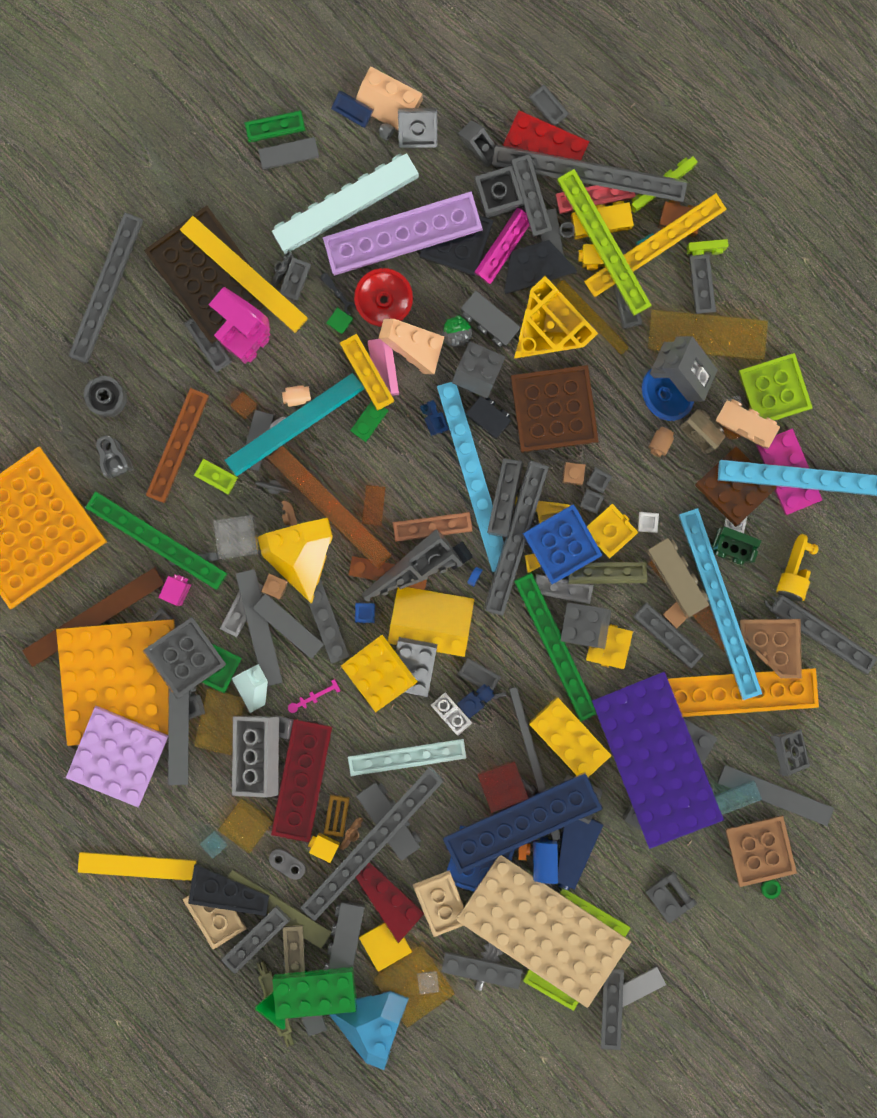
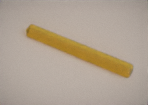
[556,280,629,354]

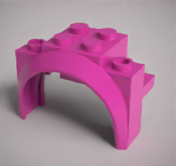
[209,287,270,364]

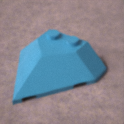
[329,991,409,1070]

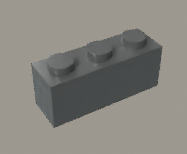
[461,291,521,348]

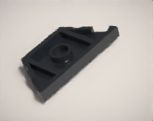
[504,240,577,295]

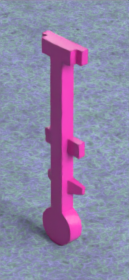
[288,679,341,713]

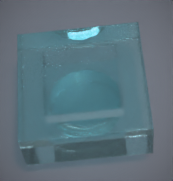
[200,831,228,859]

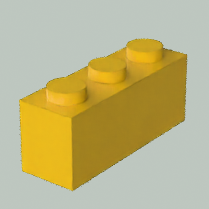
[571,201,634,239]

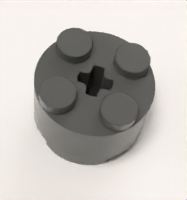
[84,376,127,417]

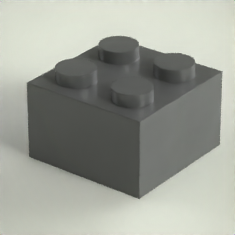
[474,166,524,218]
[452,341,505,398]
[561,603,611,649]

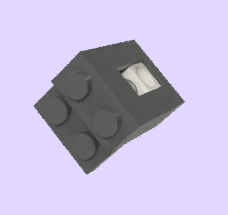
[650,336,718,401]

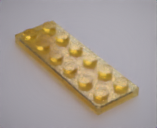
[647,310,768,360]

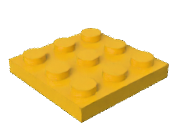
[341,635,418,713]

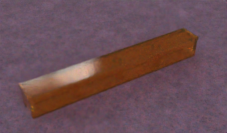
[268,445,392,569]

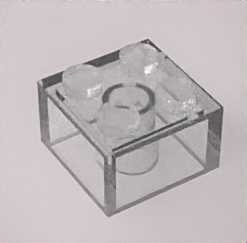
[213,515,260,560]

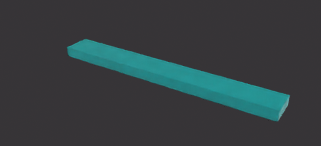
[224,373,364,477]

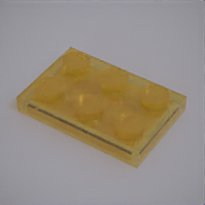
[194,689,245,755]

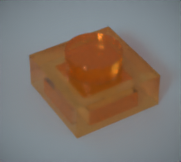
[230,391,258,419]

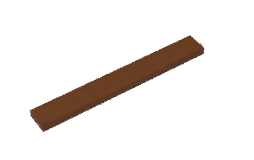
[22,567,165,667]

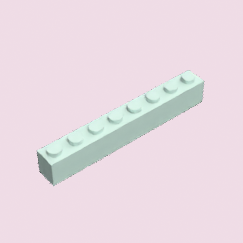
[272,153,419,255]

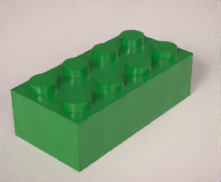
[272,967,357,1020]

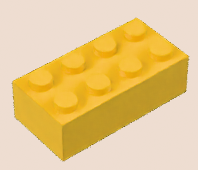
[529,697,612,777]

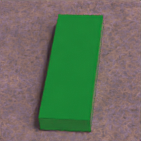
[244,110,306,143]

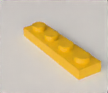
[340,334,394,411]

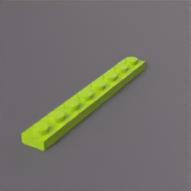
[557,169,652,316]

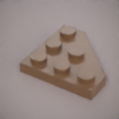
[740,619,802,678]

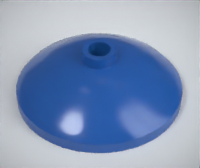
[642,368,694,421]

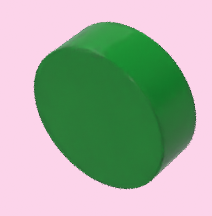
[760,879,781,899]

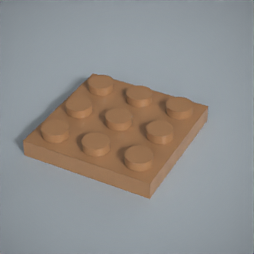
[725,815,797,887]

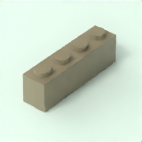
[646,538,709,617]

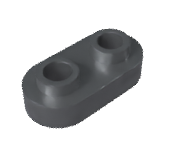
[269,848,306,880]

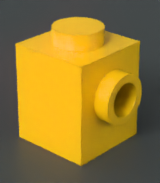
[578,244,605,270]
[308,833,340,863]

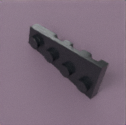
[188,864,270,916]

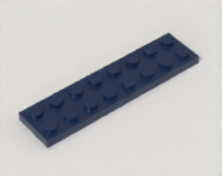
[443,772,603,874]

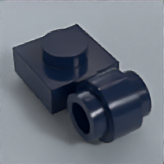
[457,684,495,719]

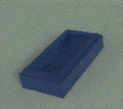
[331,91,374,128]

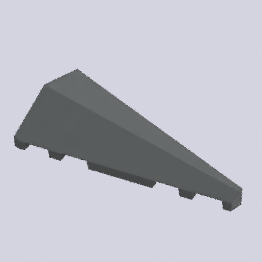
[362,529,463,602]

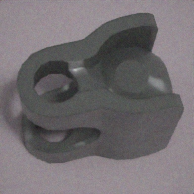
[96,435,134,479]

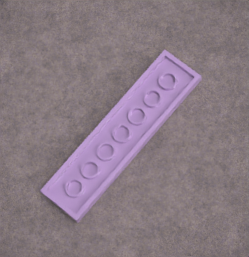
[323,191,483,276]

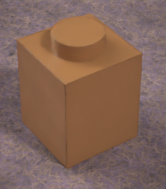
[562,462,585,486]
[261,574,289,599]

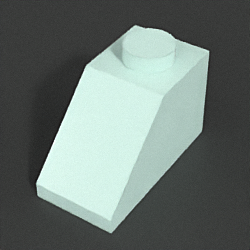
[232,664,268,713]

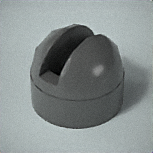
[379,123,395,141]
[559,222,575,238]

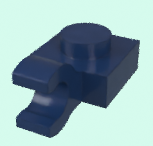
[420,400,449,436]

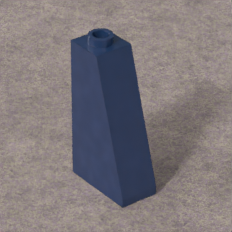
[558,818,603,890]

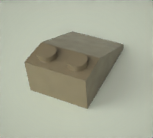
[679,409,725,454]

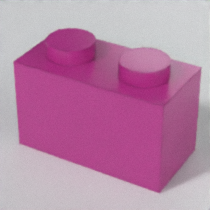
[158,574,192,606]

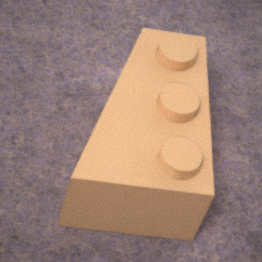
[379,319,444,374]
[715,399,780,449]

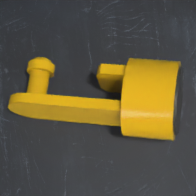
[776,534,819,601]

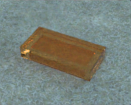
[362,485,386,526]

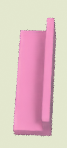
[368,339,399,396]

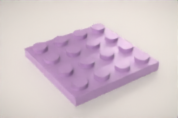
[66,706,168,808]

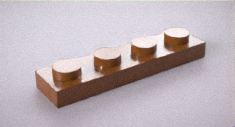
[349,556,427,590]

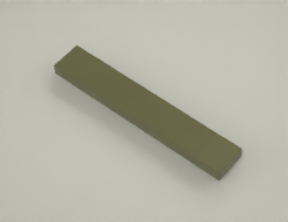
[228,869,332,949]

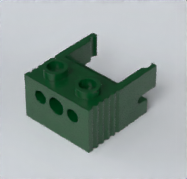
[711,526,762,565]

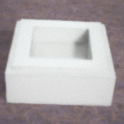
[637,512,659,533]

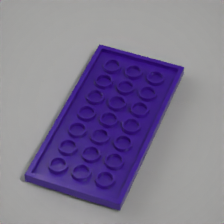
[592,672,724,849]

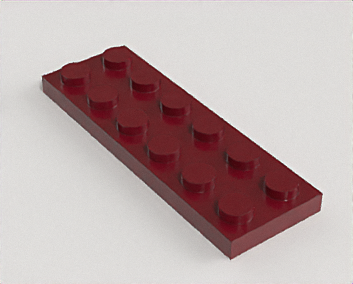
[271,719,333,843]

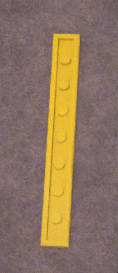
[584,193,727,298]
[180,216,308,333]

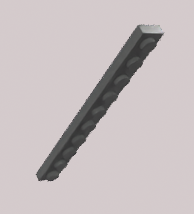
[492,144,688,202]
[301,767,444,921]

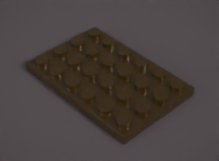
[144,205,265,344]

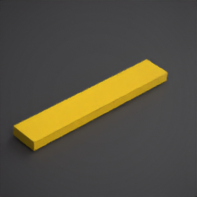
[78,852,197,881]

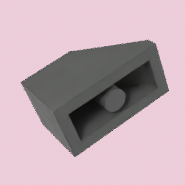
[458,120,496,168]

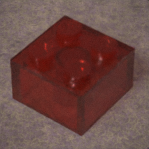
[477,760,528,813]

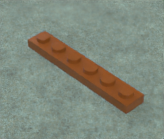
[146,388,209,503]

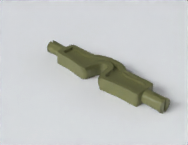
[257,961,294,1047]

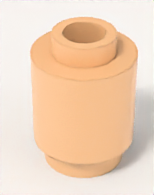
[282,385,311,407]

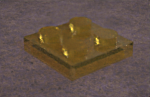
[218,798,273,853]

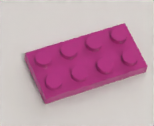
[756,428,822,515]

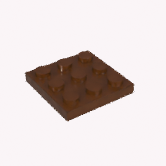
[695,446,777,527]

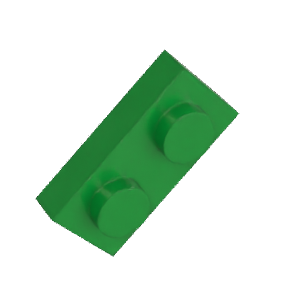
[350,401,389,442]

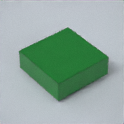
[326,307,354,335]

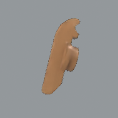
[281,501,297,526]
[339,817,363,850]

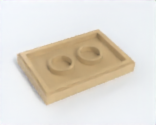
[413,870,464,937]
[182,895,247,949]

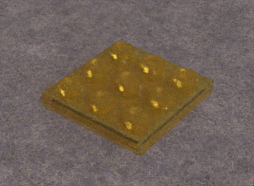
[373,944,455,1028]

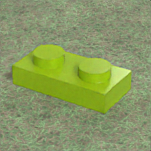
[686,239,728,256]
[194,459,238,495]

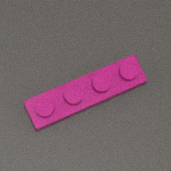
[475,208,529,284]

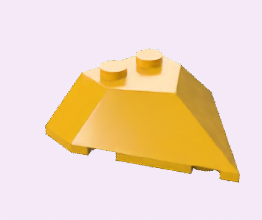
[514,276,598,359]
[257,518,333,603]

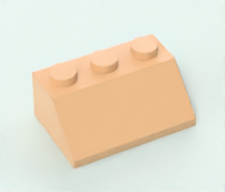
[356,66,423,130]

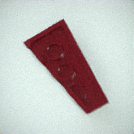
[355,862,424,943]

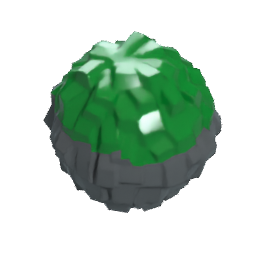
[442,315,472,347]

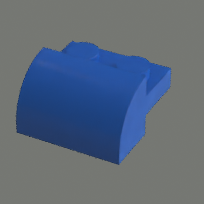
[533,836,558,884]

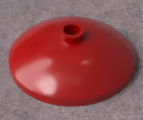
[354,268,413,327]

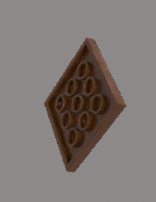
[511,365,599,453]

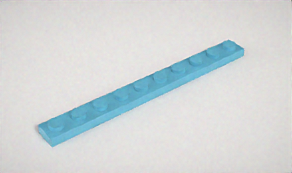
[437,382,504,572]
[718,460,877,496]
[679,508,762,700]

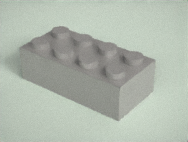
[232,715,279,798]

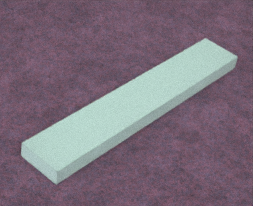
[348,739,466,776]

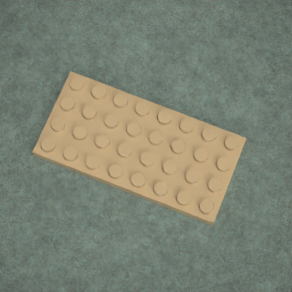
[456,855,631,1008]

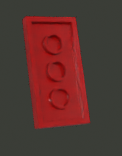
[503,110,589,160]

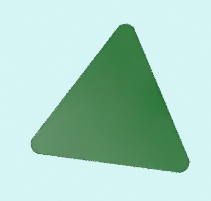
[255,992,285,1030]

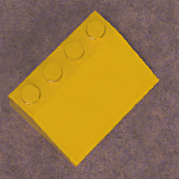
[388,587,474,657]

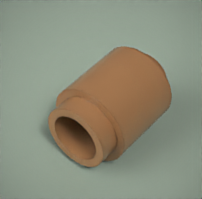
[648,427,674,457]

